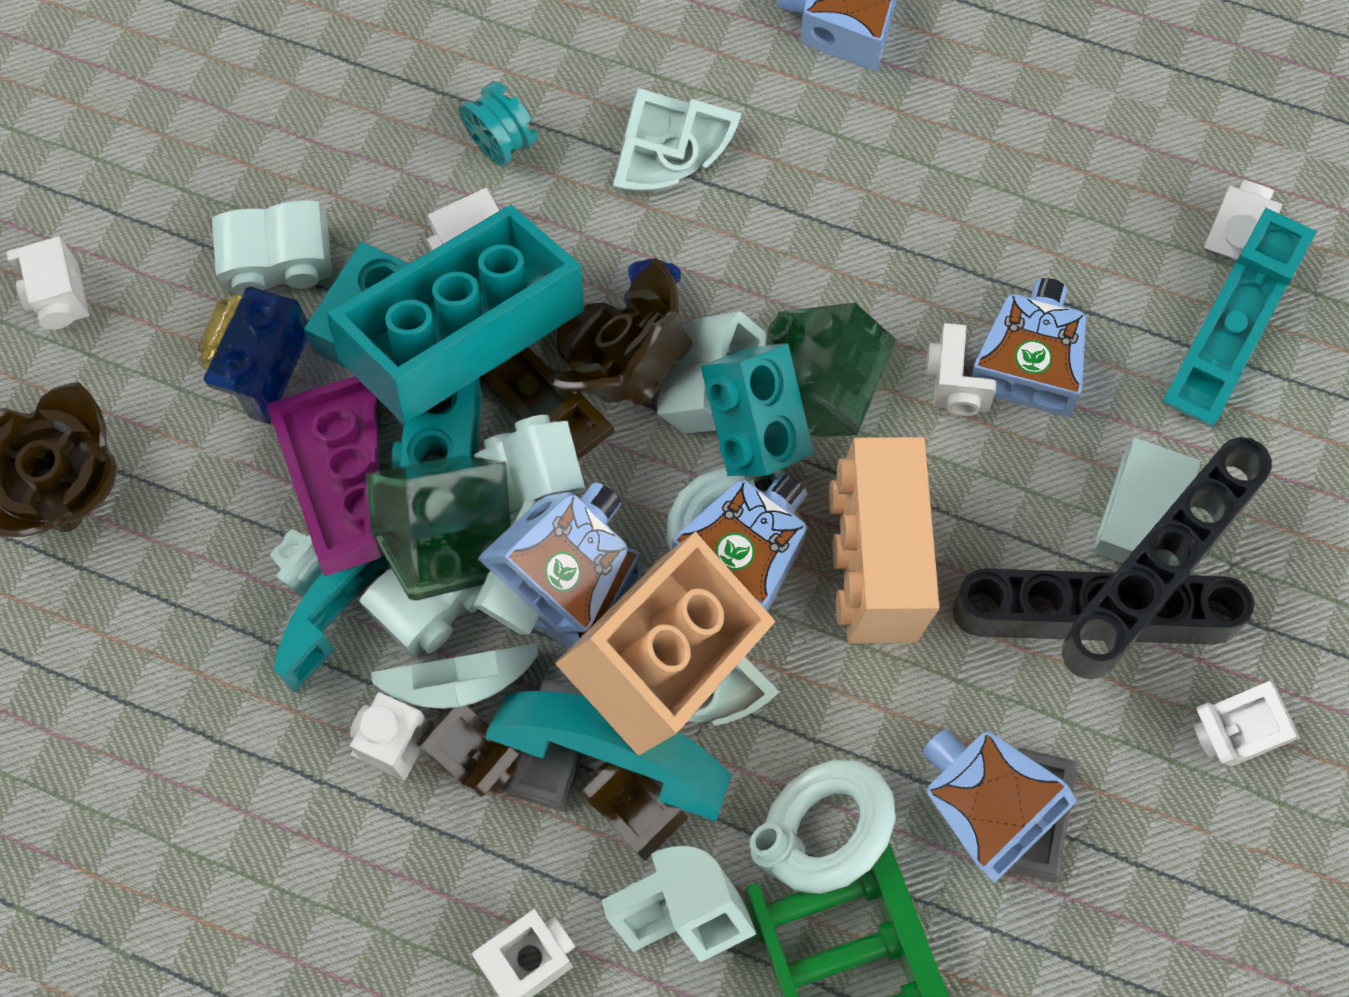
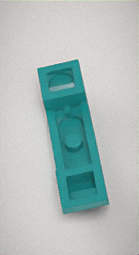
[1161,207,1317,428]
[273,500,452,693]
[486,691,732,821]

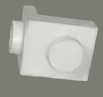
[1203,180,1283,260]
[926,323,996,416]
[1194,681,1300,766]

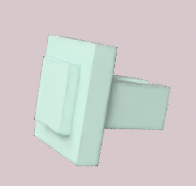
[270,529,322,597]

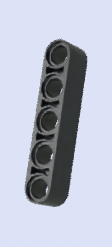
[1062,437,1272,679]
[953,568,1255,645]

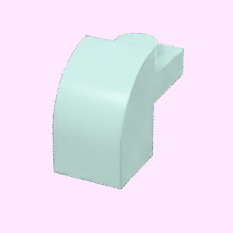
[601,846,756,963]

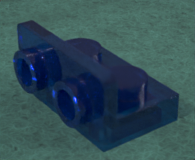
[203,286,308,424]

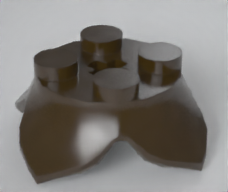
[553,258,693,405]
[0,382,117,537]

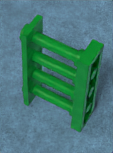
[745,842,949,997]

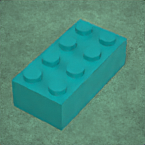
[327,204,584,425]

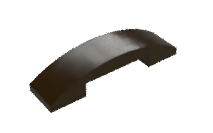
[479,347,615,460]

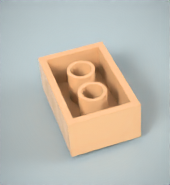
[829,437,939,644]
[555,532,776,756]

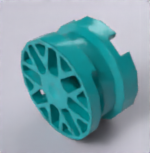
[458,81,539,167]

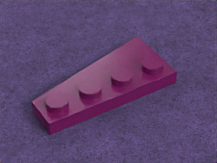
[266,376,381,577]

